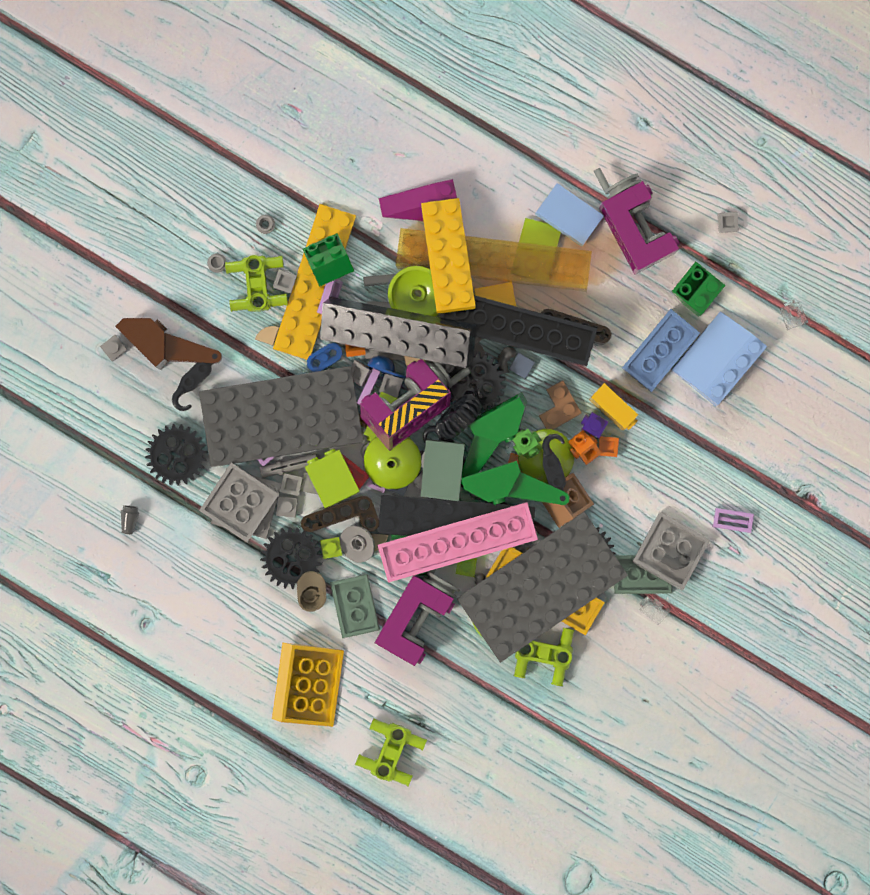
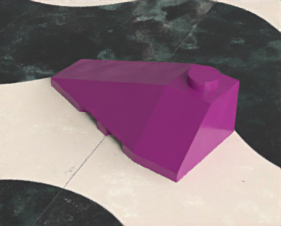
[378,179,457,222]

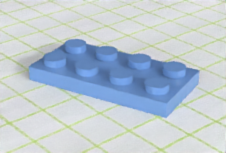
[622,309,700,392]

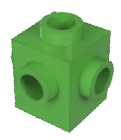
[512,429,542,459]

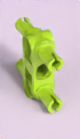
[225,255,288,312]
[513,627,575,687]
[355,718,427,787]

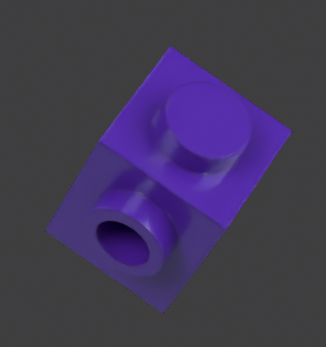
[580,412,608,439]

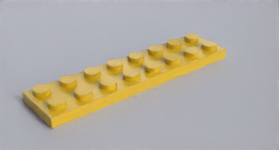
[273,204,356,360]

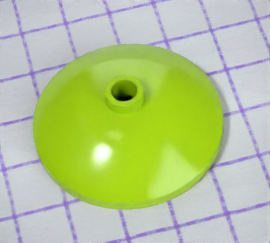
[388,266,438,317]
[518,429,574,485]
[364,437,421,489]

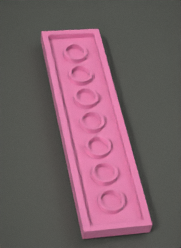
[378,502,538,582]

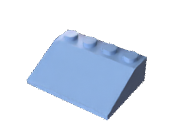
[672,311,767,406]

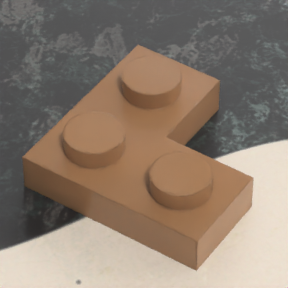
[539,380,582,430]

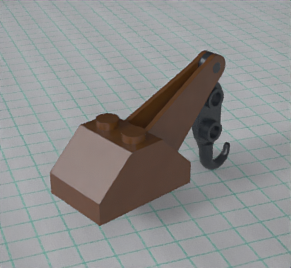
[115,318,222,411]

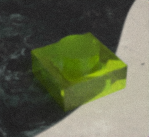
[455,558,478,577]

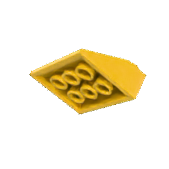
[272,642,344,727]

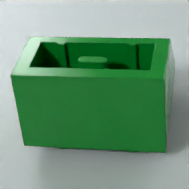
[303,233,354,287]
[671,261,726,317]

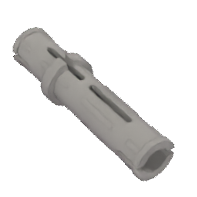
[260,453,316,478]

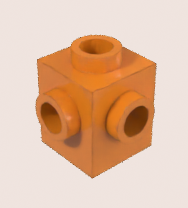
[568,430,601,465]

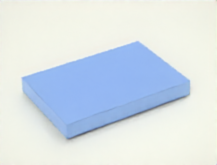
[535,183,604,247]

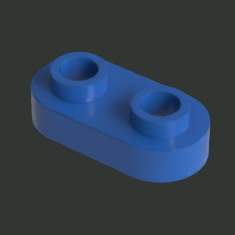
[307,343,342,372]

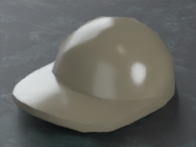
[297,571,326,612]

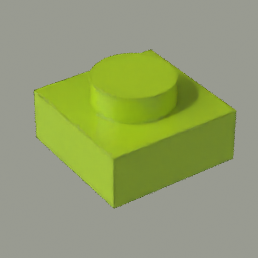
[320,537,343,559]

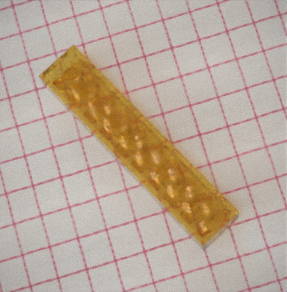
[396,228,592,292]

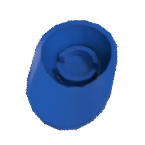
[367,355,406,379]

